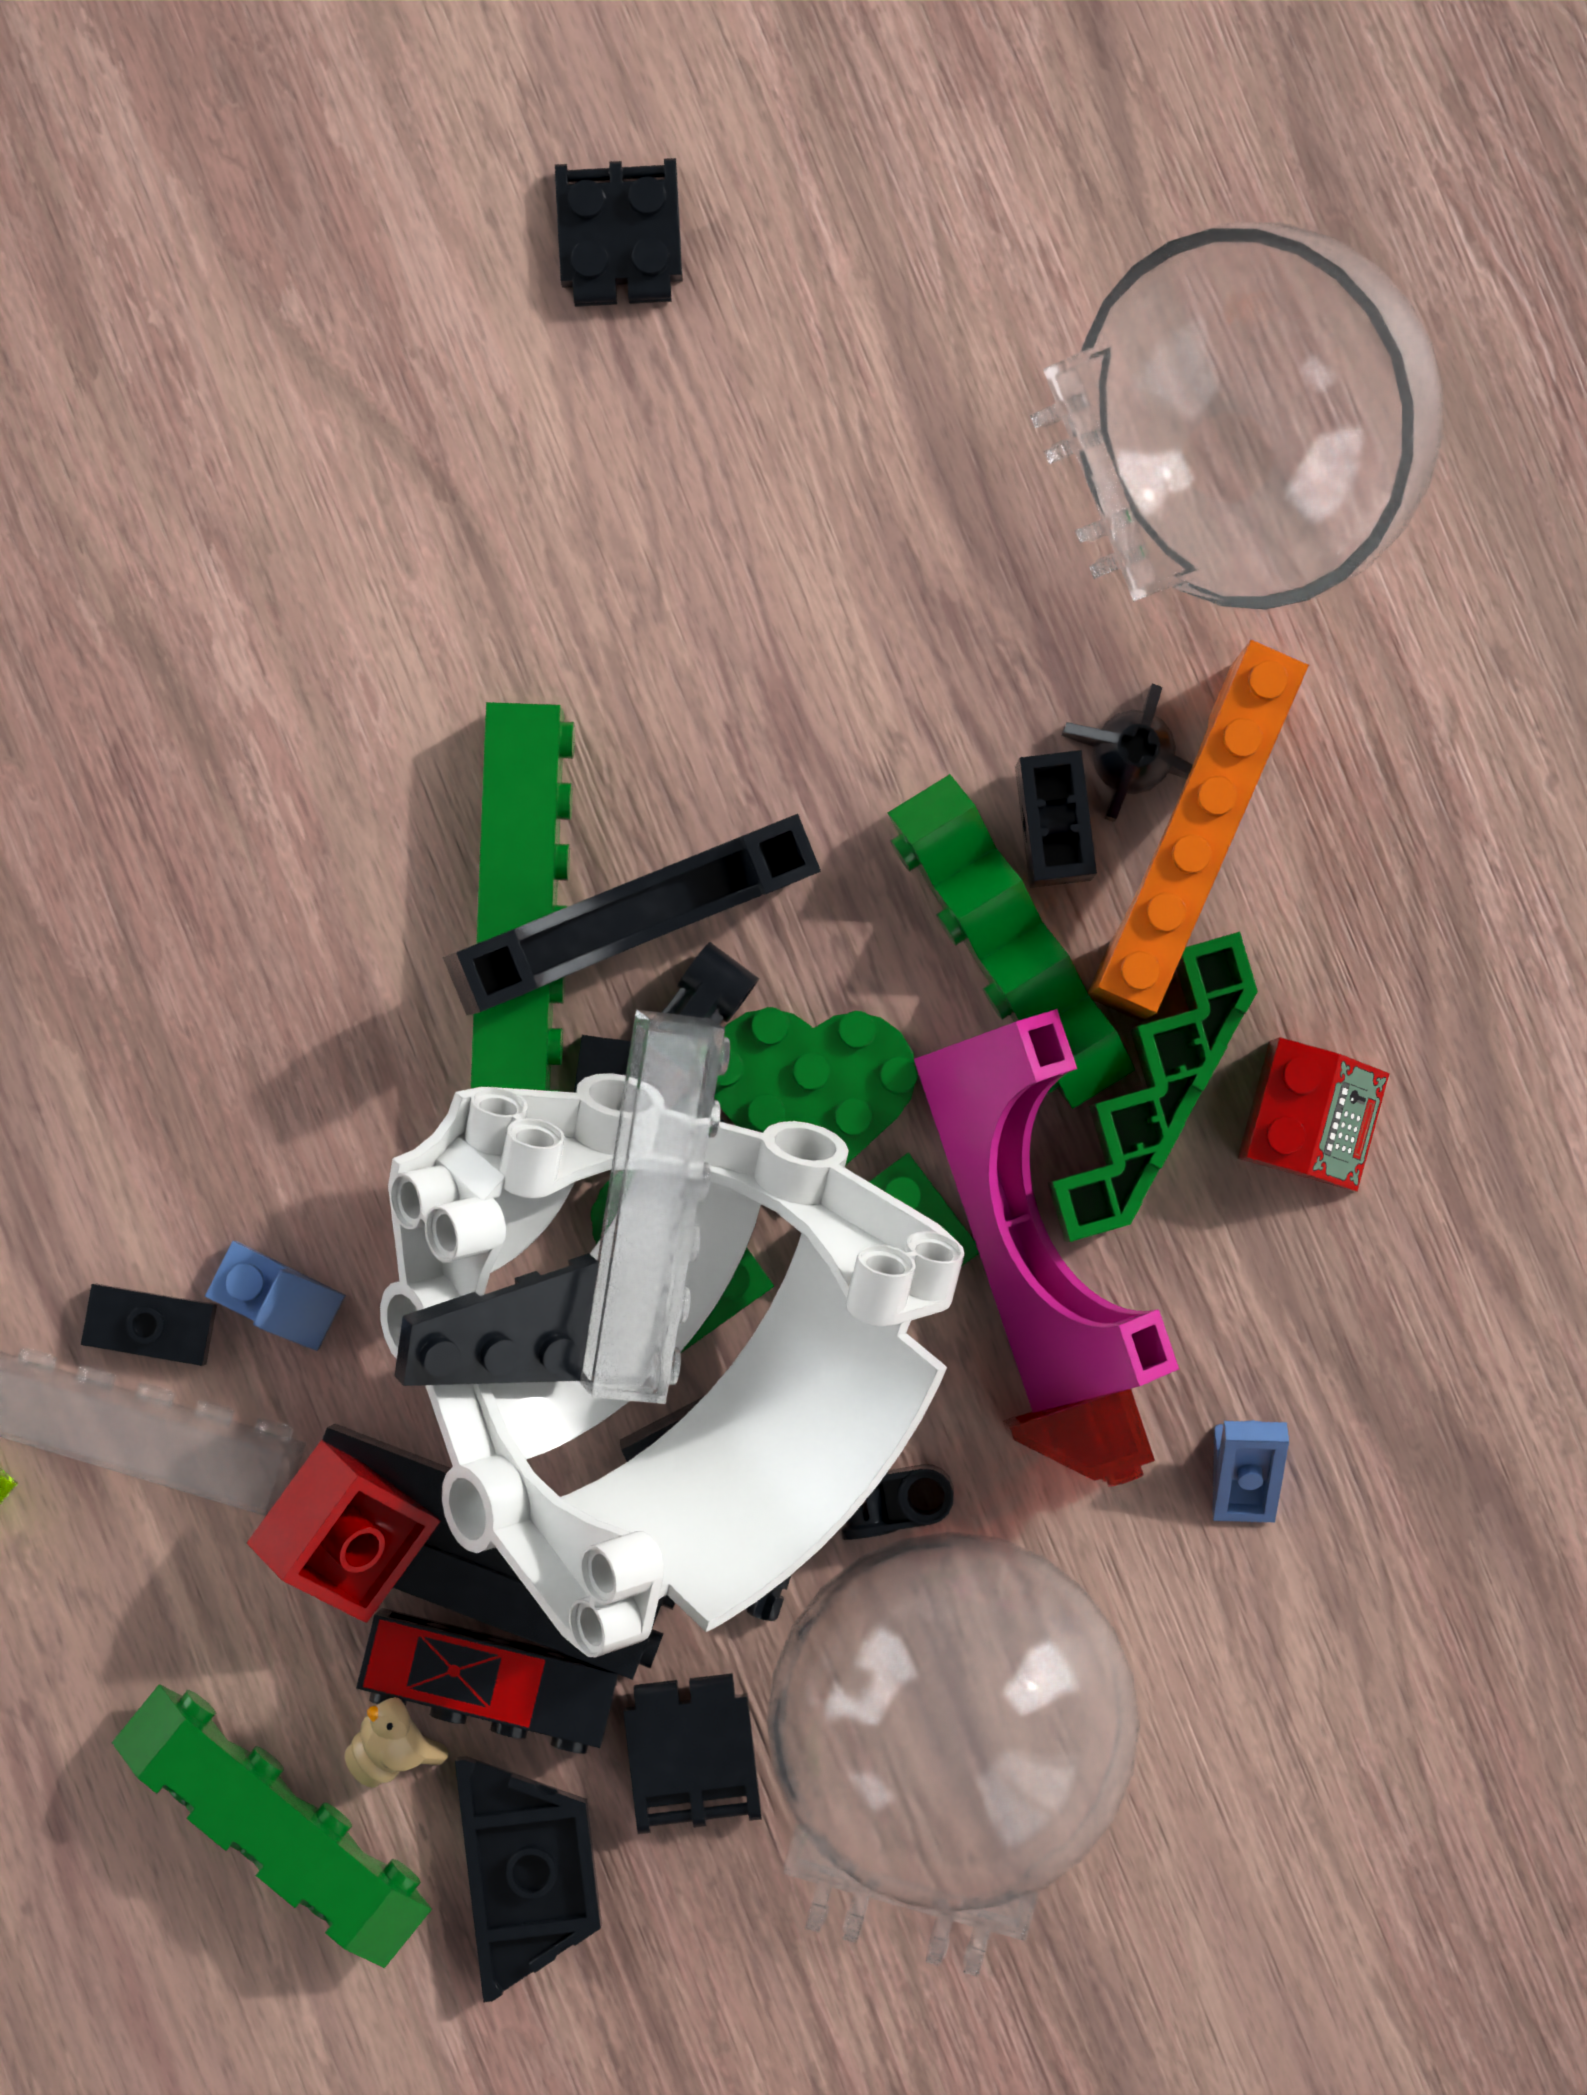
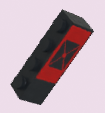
[356,1608,619,1754]

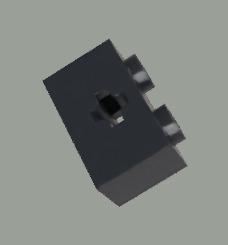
[1015,750,1097,888]

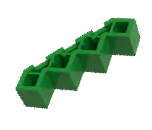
[887,774,1135,1109]
[1047,932,1258,1242]
[111,1684,432,1968]

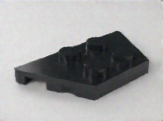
[455,1756,602,2003]

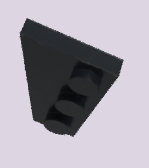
[394,1253,599,1386]

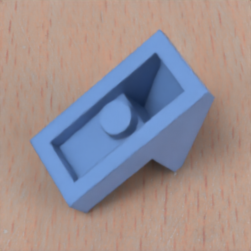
[205,1241,346,1351]
[1212,1420,1289,1523]

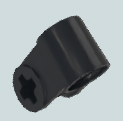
[841,1464,954,1540]

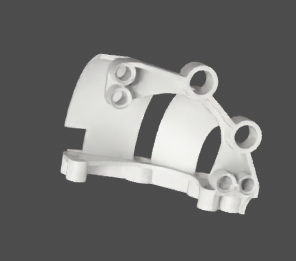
[380,1073,965,1658]

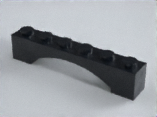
[443,814,821,1015]

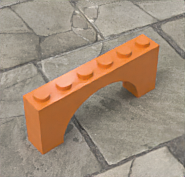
[1087,640,1309,1022]

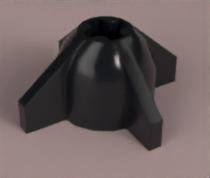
[1061,683,1193,822]

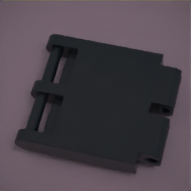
[555,158,683,307]
[623,1673,762,1834]

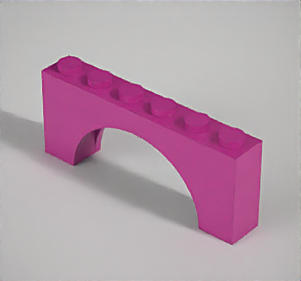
[914,1009,1179,1413]

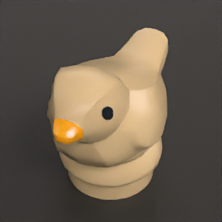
[345,1697,448,1788]

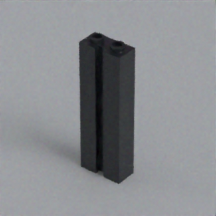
[322,1424,675,1680]

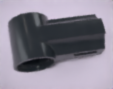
[642,942,759,1072]

